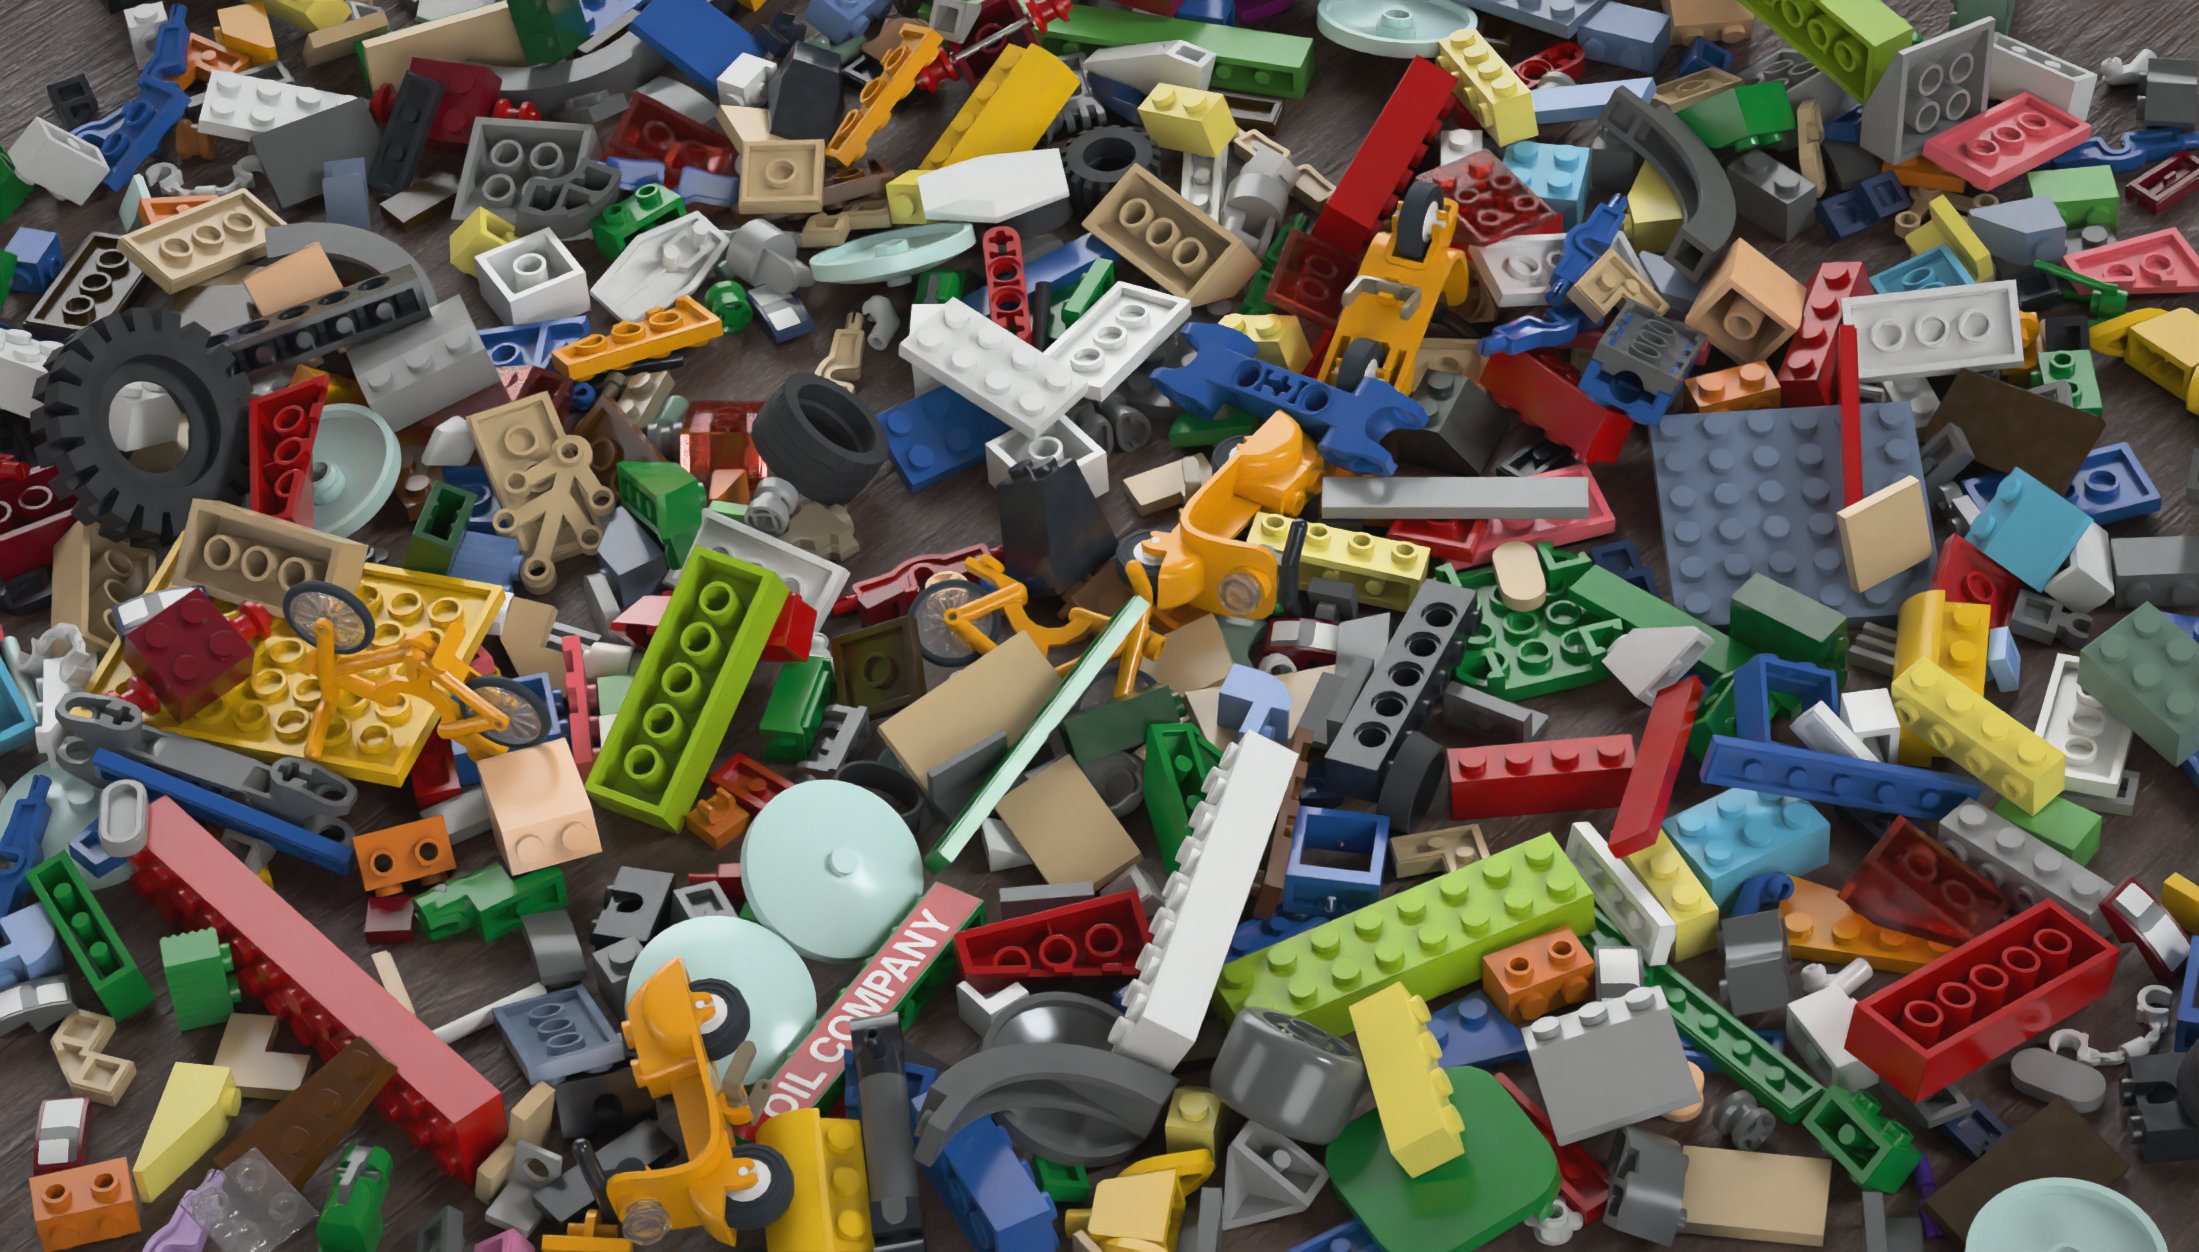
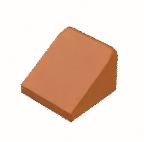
[709,469,750,505]

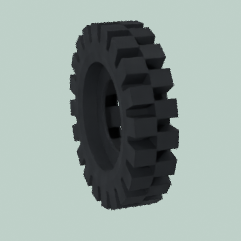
[30,307,254,549]

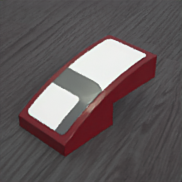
[1262,618,1339,670]
[2098,876,2191,981]
[33,1096,93,1177]

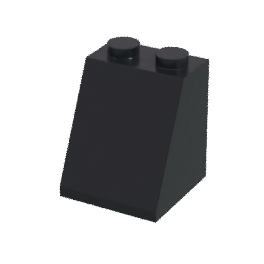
[996,456,1119,598]

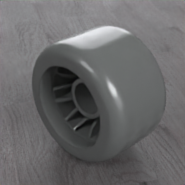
[1209,1006,1369,1145]

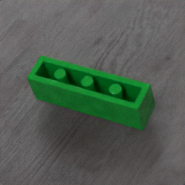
[25,849,157,1024]

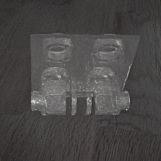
[179,1147,319,1252]

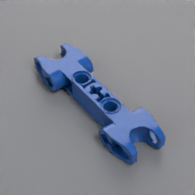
[1149,322,1429,477]

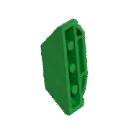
[616,461,707,570]
[1143,723,1223,875]

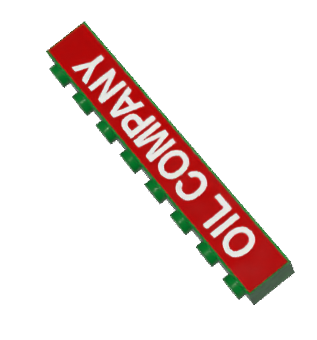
[731,881,987,1146]

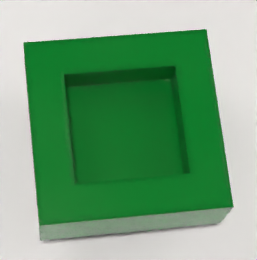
[1030,1154,1091,1203]

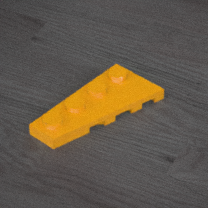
[825,23,944,167]
[551,294,723,382]
[1778,874,1969,974]

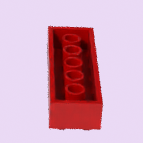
[1298,54,1459,281]
[1844,898,2121,1104]

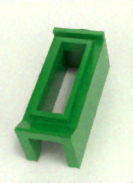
[759,656,835,765]

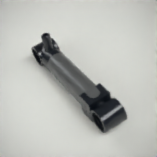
[850,1012,927,1252]

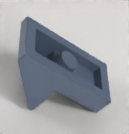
[322,157,371,232]

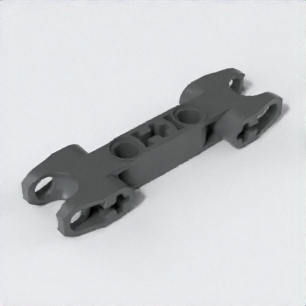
[55,692,358,848]

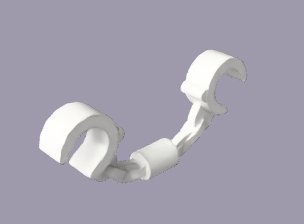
[146,155,264,197]
[16,622,92,688]
[2048,985,2173,1067]

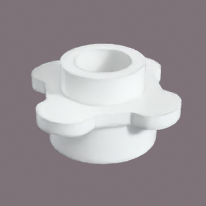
[1524,1195,1583,1246]

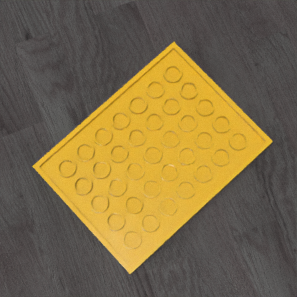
[69,530,506,788]

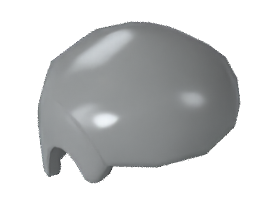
[1082,751,1144,818]

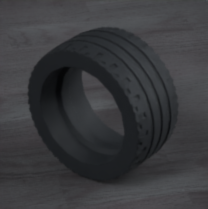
[751,373,889,506]

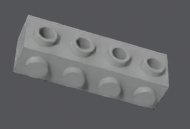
[1937,797,2115,938]

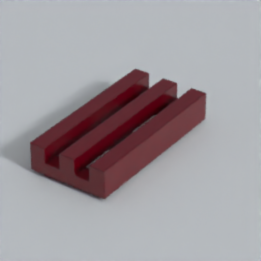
[2125,149,2199,216]

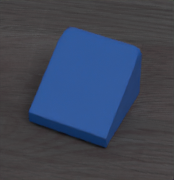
[1678,35,1732,78]

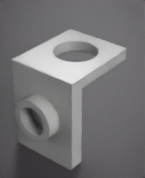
[485,1139,563,1238]

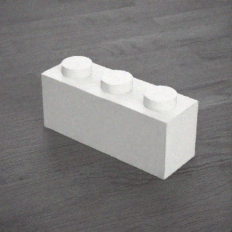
[1988,32,2098,121]

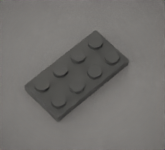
[1117,291,1243,421]

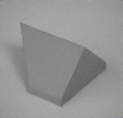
[1223,1119,1329,1231]

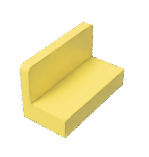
[1905,194,1994,284]

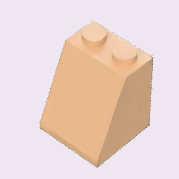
[1660,0,1754,47]
[1683,237,1806,366]
[241,242,361,370]
[476,738,602,876]

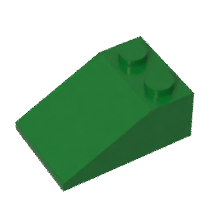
[1674,81,1797,152]

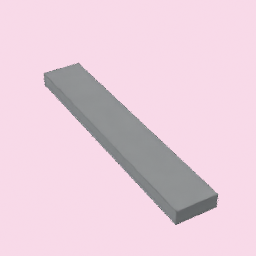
[1322,477,1589,519]

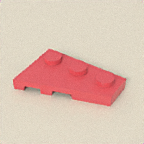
[2061,227,2199,295]
[561,635,601,795]

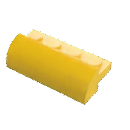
[918,43,1081,170]
[1891,590,1991,768]
[755,1108,874,1252]

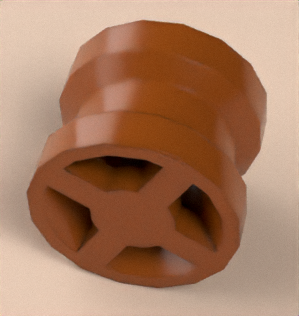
[176,119,218,160]

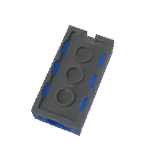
[1578,298,1707,425]

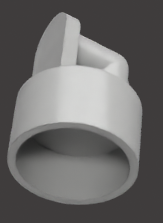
[1220,173,1288,262]
[726,219,816,294]

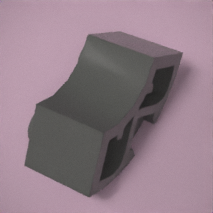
[2136,58,2199,128]
[514,158,622,240]
[1716,908,1794,1017]
[1602,1125,1689,1248]

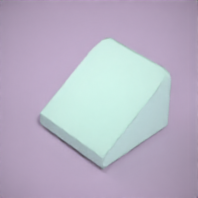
[119,174,151,234]

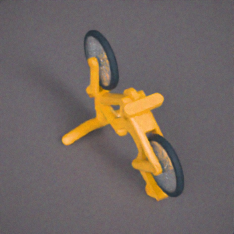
[908,554,1167,754]
[283,580,551,763]

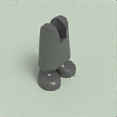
[1065,390,1151,458]

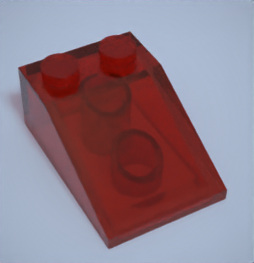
[600,90,739,189]
[1263,227,1363,333]
[680,400,771,490]
[1837,814,2015,948]

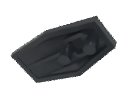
[767,40,845,149]

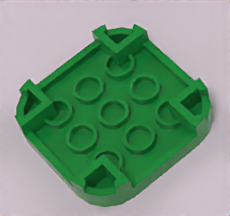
[1419,541,1623,702]
[1325,1066,1563,1252]

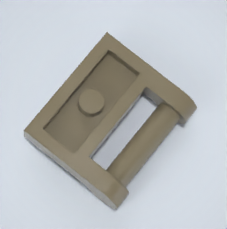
[574,371,675,435]

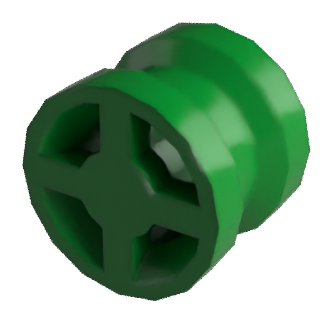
[704,281,753,334]

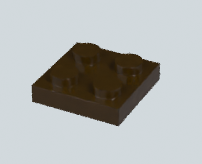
[830,615,927,724]

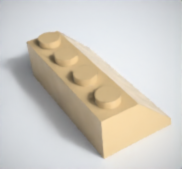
[1081,162,1262,308]
[172,498,369,627]
[50,520,156,664]

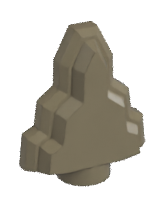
[777,498,860,562]

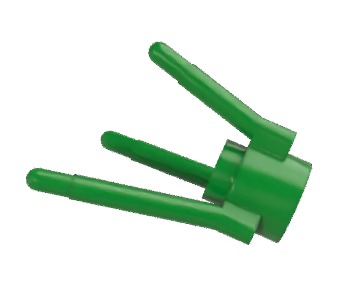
[2033,260,2128,328]

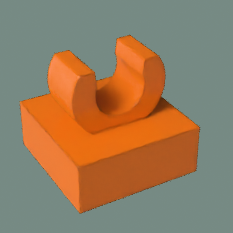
[686,787,751,850]

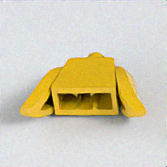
[2089,308,2199,416]
[1065,1148,1215,1252]

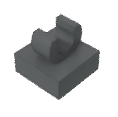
[1307,577,1359,623]

